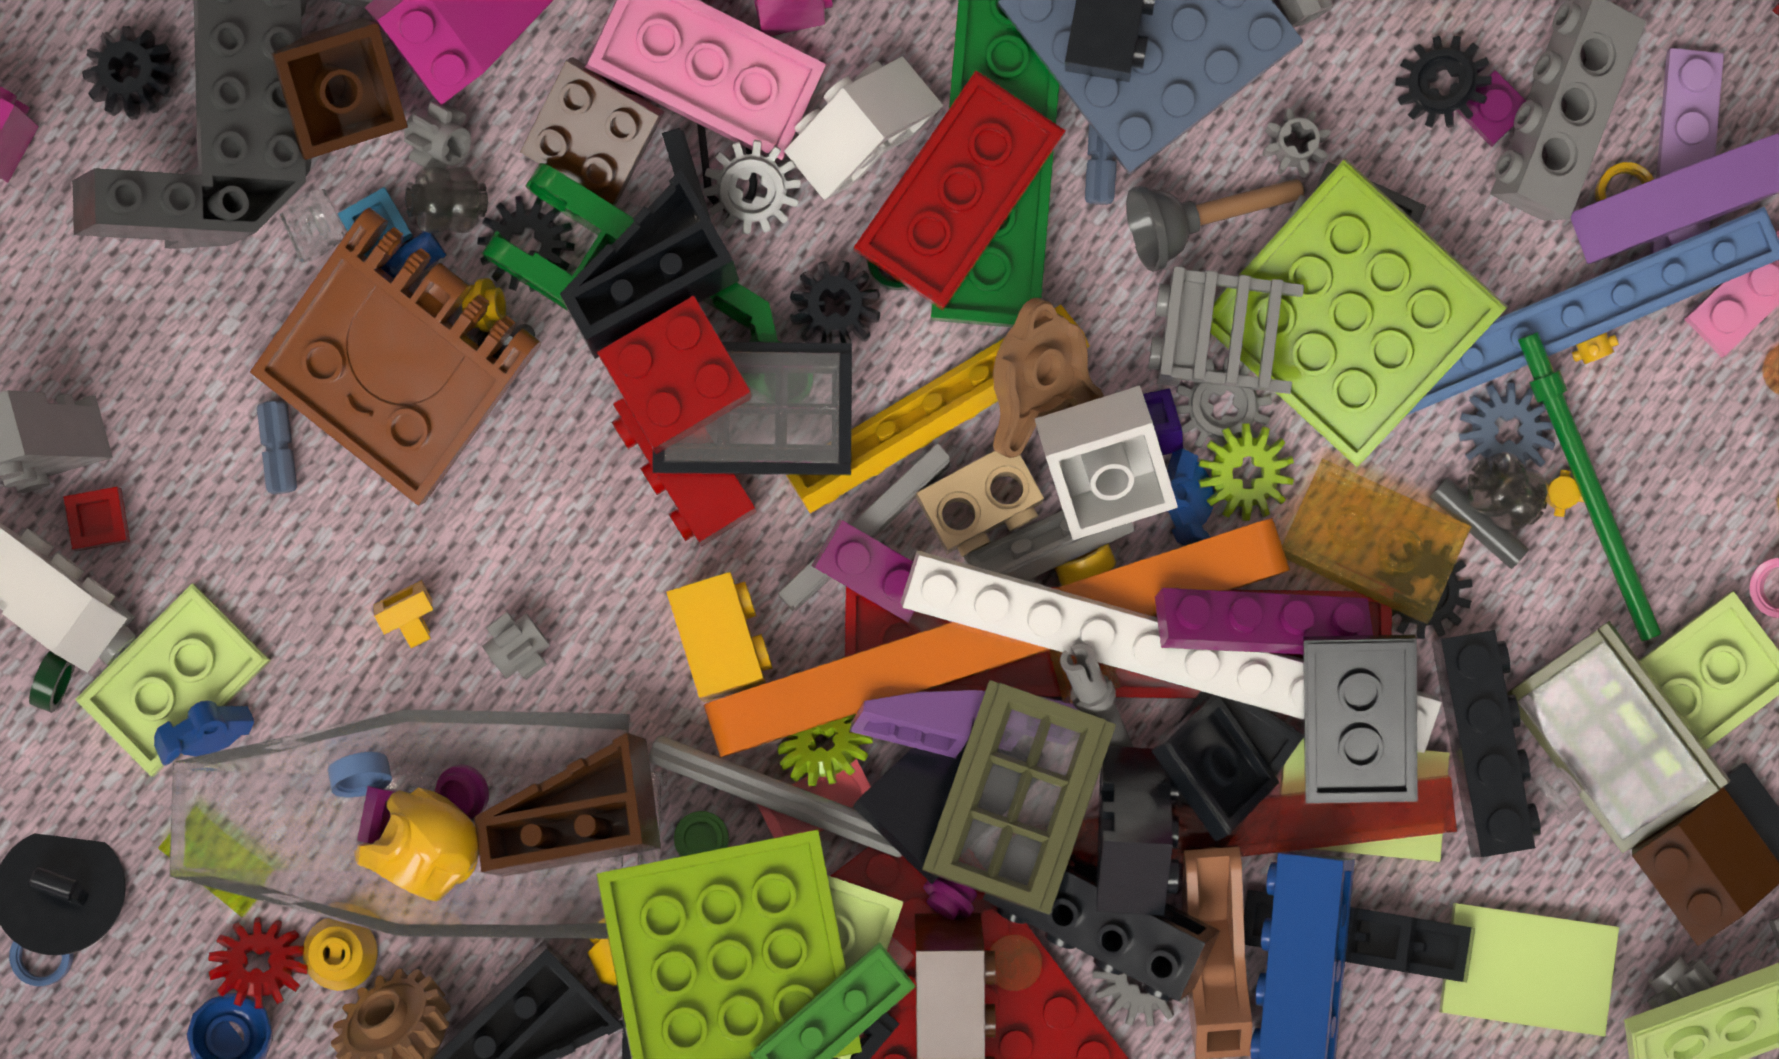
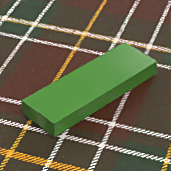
[749,943,916,1059]

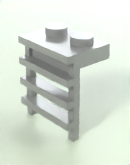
[1148,266,1304,394]

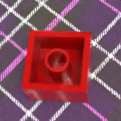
[597,296,751,454]

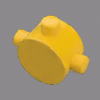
[1572,332,1619,365]
[1538,470,1584,517]

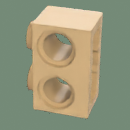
[916,451,1044,557]

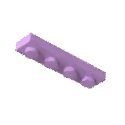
[1650,48,1724,254]

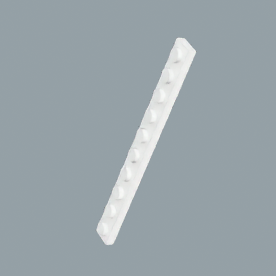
[900,550,1442,753]

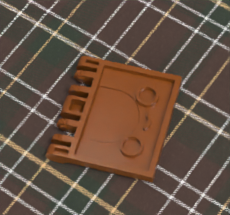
[250,207,541,506]

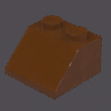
[271,17,408,160]
[1632,786,1779,946]

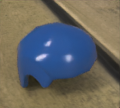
[186,993,273,1059]

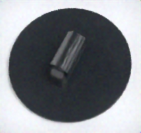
[0,833,126,956]

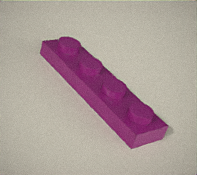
[1155,588,1373,655]

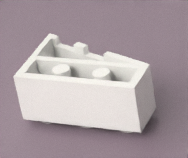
[0,523,127,673]

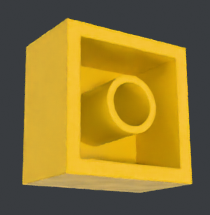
[666,572,773,703]

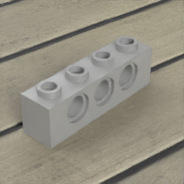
[1490,0,1646,221]

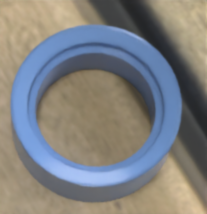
[327,752,392,798]
[9,941,73,986]

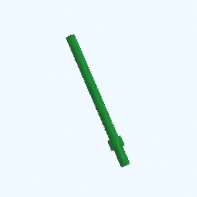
[1518,332,1661,641]

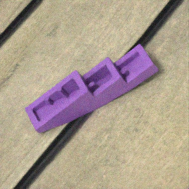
[1571,133,1779,264]
[850,690,1078,758]

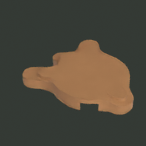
[993,298,1104,458]

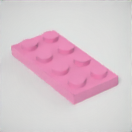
[584,0,826,163]

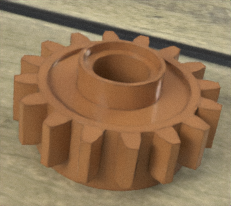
[331,968,451,1059]

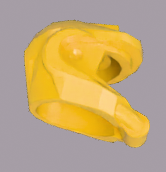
[354,787,479,901]

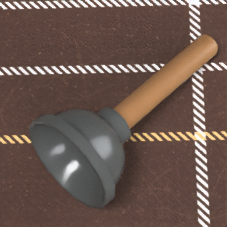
[1126,179,1304,272]

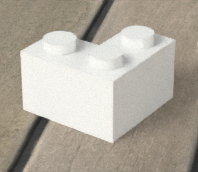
[784,56,943,201]

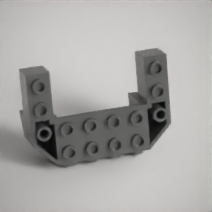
[72,0,311,249]

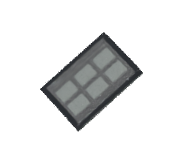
[652,342,852,476]

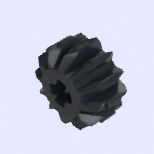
[82,26,178,120]
[790,261,880,343]

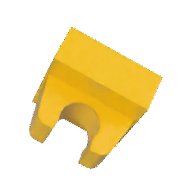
[373,580,433,649]

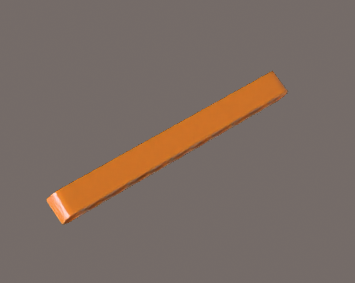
[703,518,1290,758]

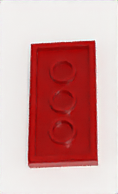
[854,71,1066,311]

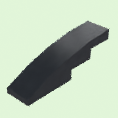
[1244,890,1475,983]

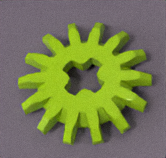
[1198,423,1294,521]
[777,714,873,786]

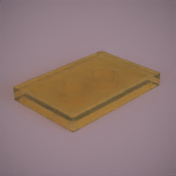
[1282,458,1472,624]

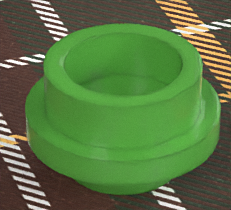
[674,811,729,857]

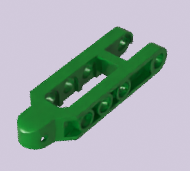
[481,163,813,403]

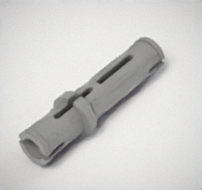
[1060,644,1133,747]

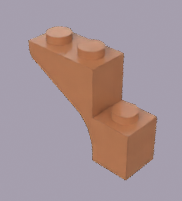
[1182,847,1252,1059]

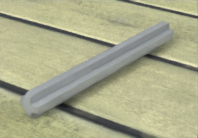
[649,736,902,857]

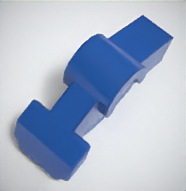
[1166,448,1214,546]
[154,700,254,766]

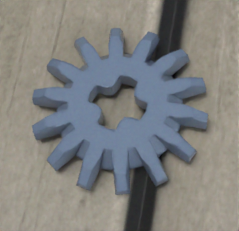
[1459,382,1555,480]

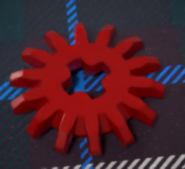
[208,917,308,1009]

